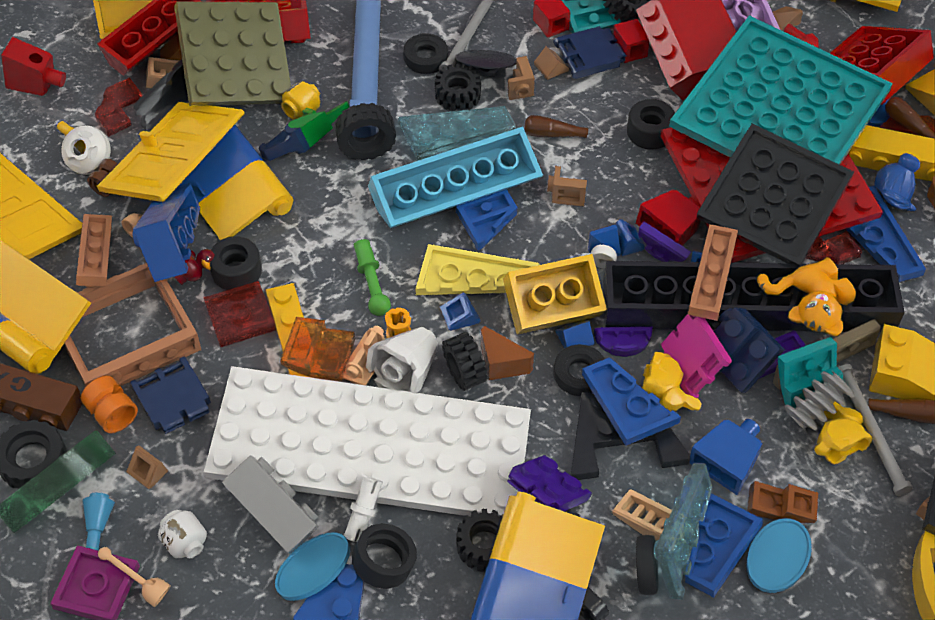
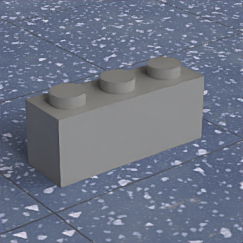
[222,455,320,553]

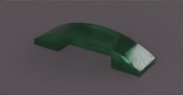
[0,429,116,533]

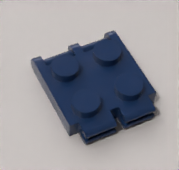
[553,26,626,79]
[129,356,211,434]

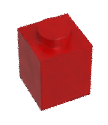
[533,0,571,38]
[613,19,650,63]

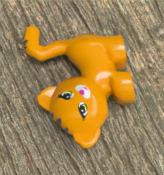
[757,257,856,337]

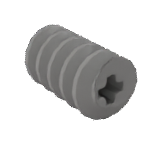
[784,371,855,434]

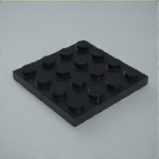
[697,123,854,267]

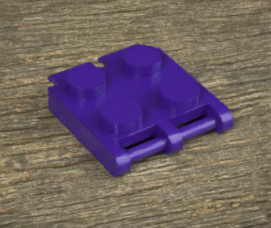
[507,455,592,511]

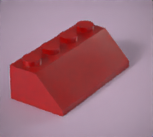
[97,0,203,76]

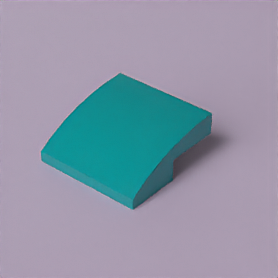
[562,0,620,33]
[778,337,843,408]

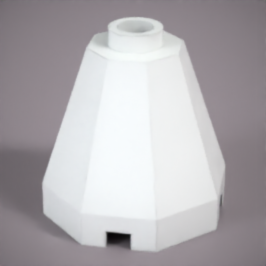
[366,327,438,394]

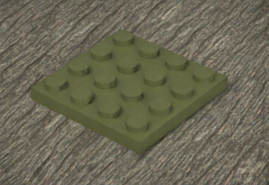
[174,1,291,106]

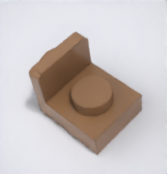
[508,56,535,100]
[547,166,587,206]

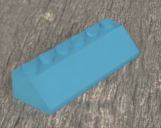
[368,127,543,228]

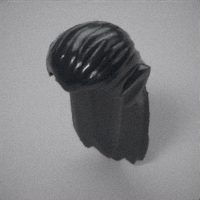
[134,59,189,131]

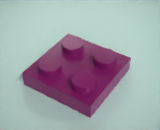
[50,545,140,620]

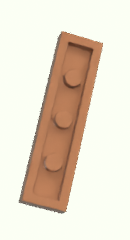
[76,214,112,288]
[688,224,738,321]

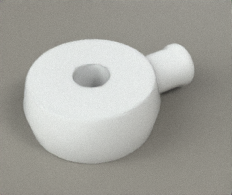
[581,245,617,269]

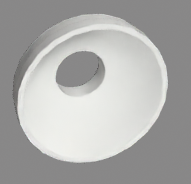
[61,126,111,175]

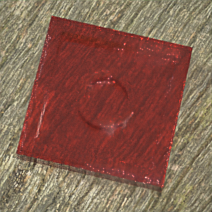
[203,281,276,347]

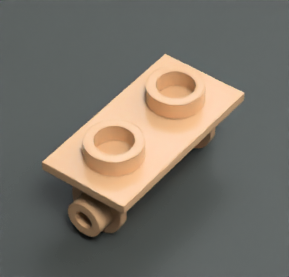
[339,326,385,385]

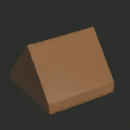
[534,46,569,80]
[126,446,168,489]

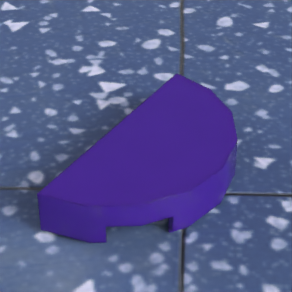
[638,222,691,262]
[594,327,653,357]

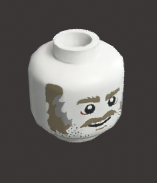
[158,510,207,558]

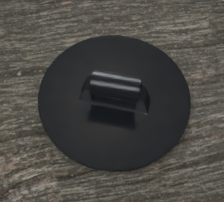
[456,50,516,77]

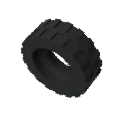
[335,103,396,160]
[0,420,68,492]

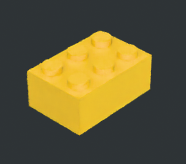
[503,254,607,335]

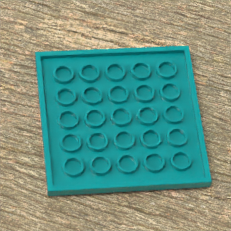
[669,15,893,165]

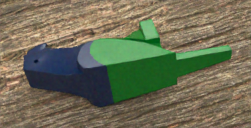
[258,101,350,161]

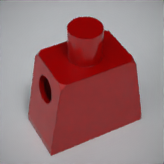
[1,37,66,96]
[635,190,701,246]

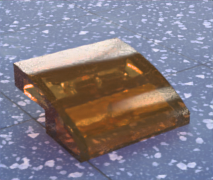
[280,317,355,382]

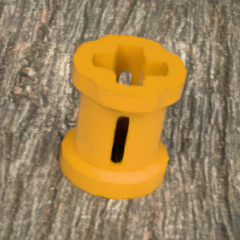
[385,308,411,338]

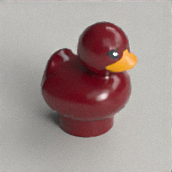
[175,249,214,285]

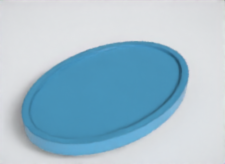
[746,518,812,593]
[275,532,350,601]

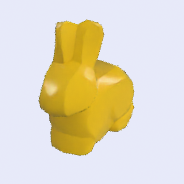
[641,352,702,412]
[814,402,872,465]

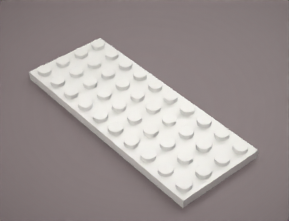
[204,366,531,517]

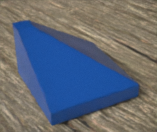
[588,225,621,256]
[440,292,481,331]

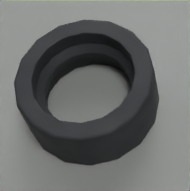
[352,523,417,589]

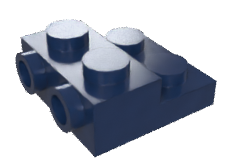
[714,307,785,393]

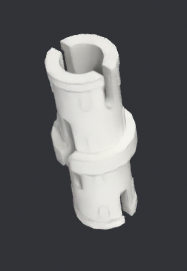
[344,475,383,542]

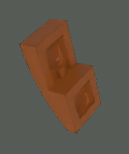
[747,481,818,523]

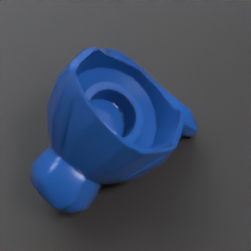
[874,153,920,211]

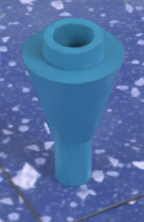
[82,492,115,551]

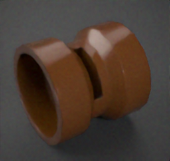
[87,159,118,197]

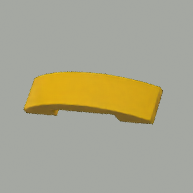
[912,531,935,620]

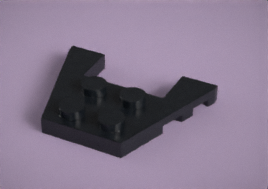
[571,385,690,480]

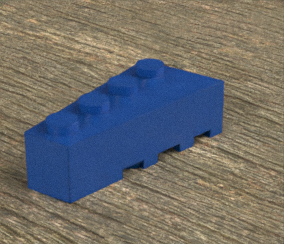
[132,183,200,282]

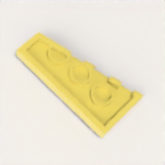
[416,244,539,295]

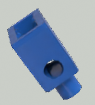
[689,419,763,495]

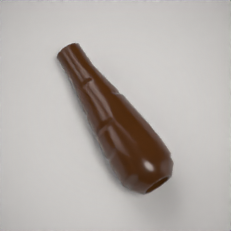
[885,97,935,139]
[524,115,588,138]
[868,398,935,424]

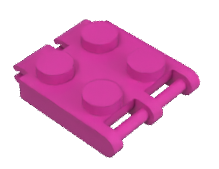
[661,314,732,398]

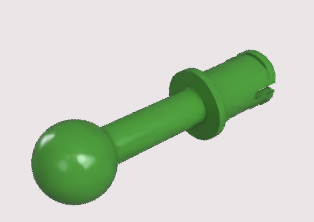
[353,239,391,316]

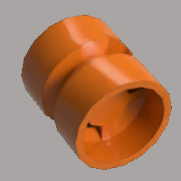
[81,376,138,433]

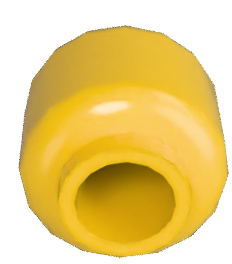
[281,81,320,119]

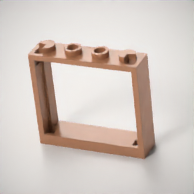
[64,263,201,387]

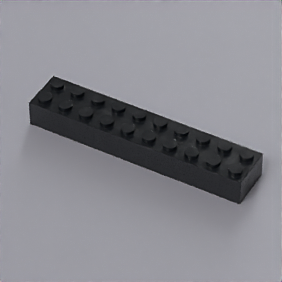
[603,261,905,332]

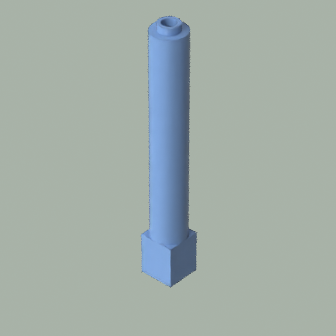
[350,0,381,138]

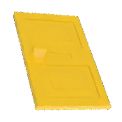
[97,102,245,202]
[0,153,83,259]

